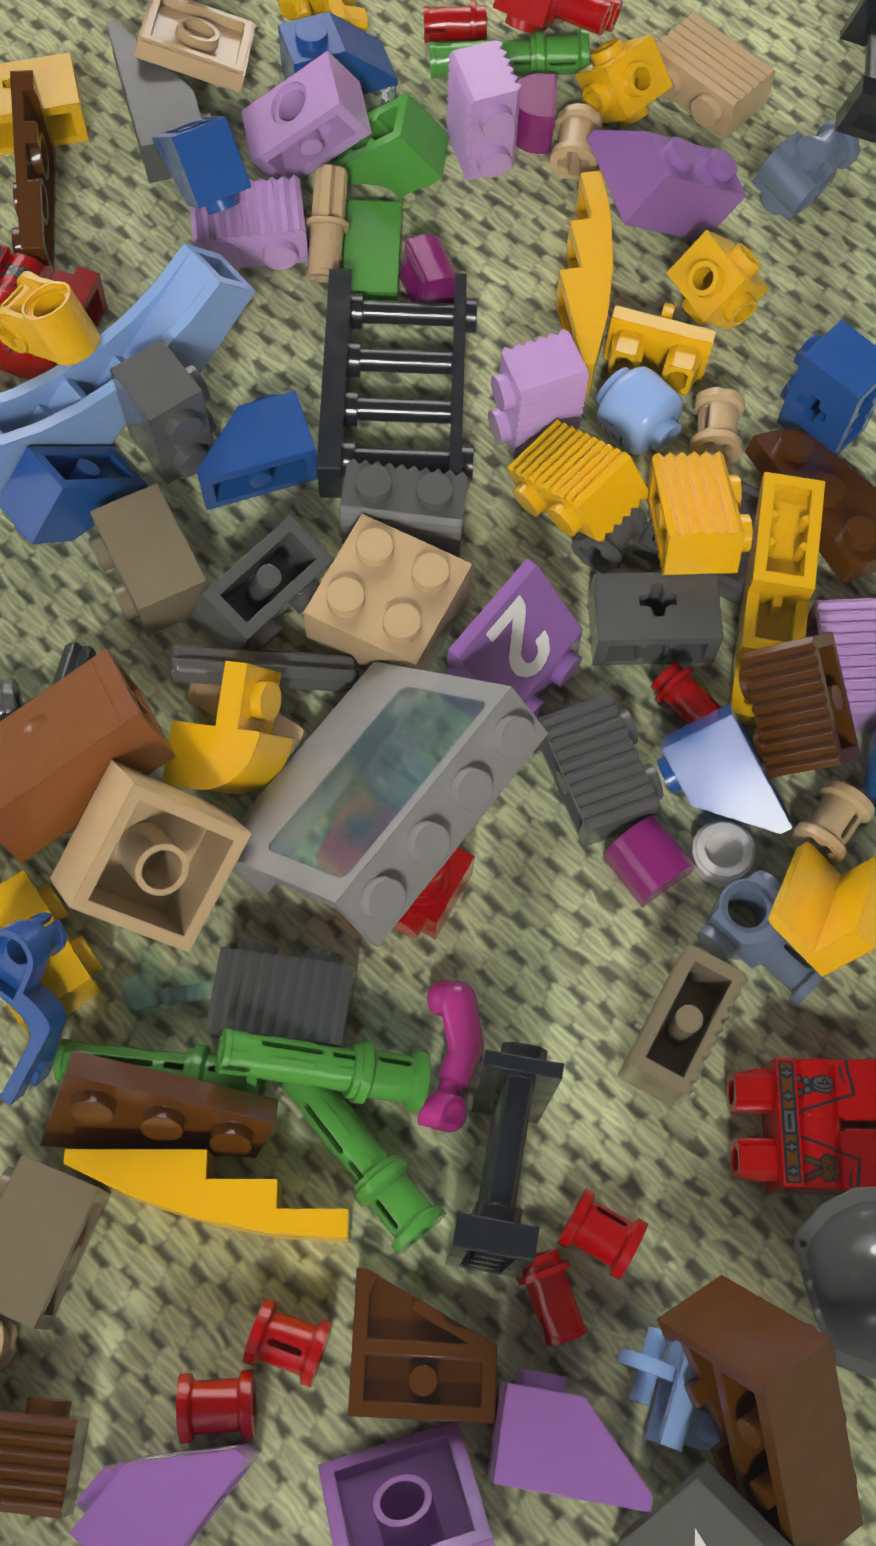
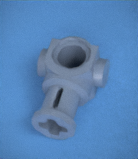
[752,120,860,221]
[697,870,827,1006]

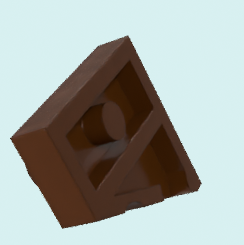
[348,1268,497,1424]

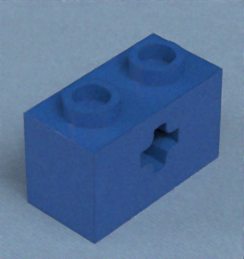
[777,319,876,456]

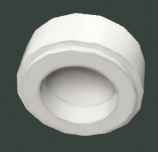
[689,820,756,886]

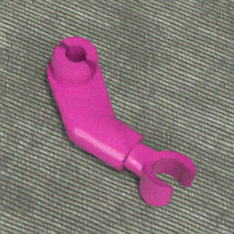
[418,979,484,1133]

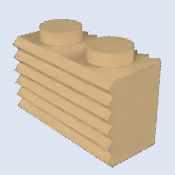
[656,11,776,139]

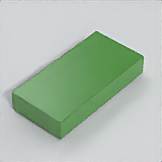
[343,200,402,301]

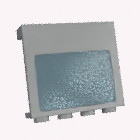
[232,661,548,947]

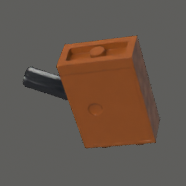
[0,641,175,863]

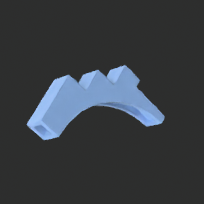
[0,243,256,495]

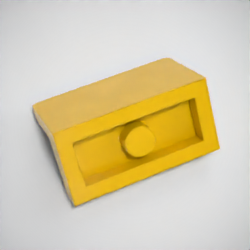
[768,842,876,977]

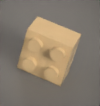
[303,514,472,694]
[50,759,252,952]

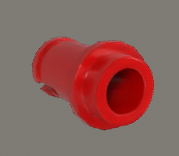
[423,0,487,43]
[650,662,722,725]
[516,1247,589,1348]

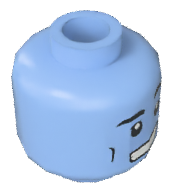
[596,366,683,455]

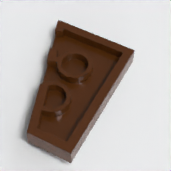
[10,70,56,268]

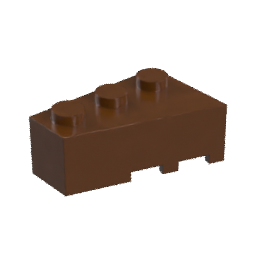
[657,1275,863,1546]

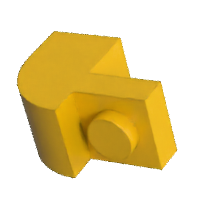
[163,661,294,795]

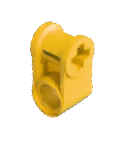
[0,271,101,366]

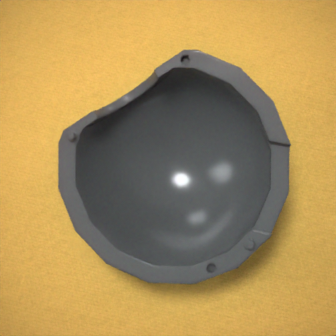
[793,1187,876,1379]

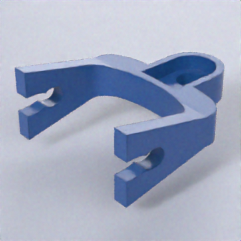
[0,912,67,1105]

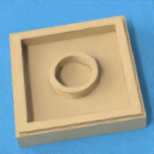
[134,0,256,93]

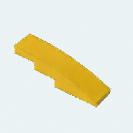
[555,170,613,396]
[728,472,825,727]
[63,1149,351,1243]

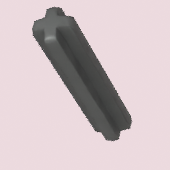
[169,644,356,692]

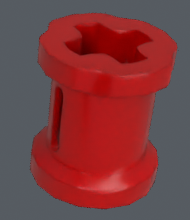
[557,1188,648,1280]
[242,1298,333,1388]
[176,1369,257,1444]

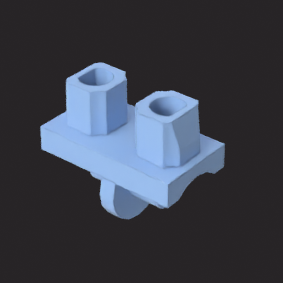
[617,1326,720,1452]

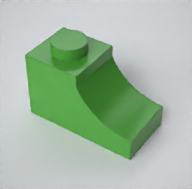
[321,92,449,197]

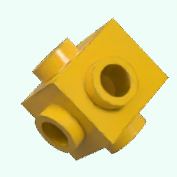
[575,35,673,127]
[666,230,770,330]

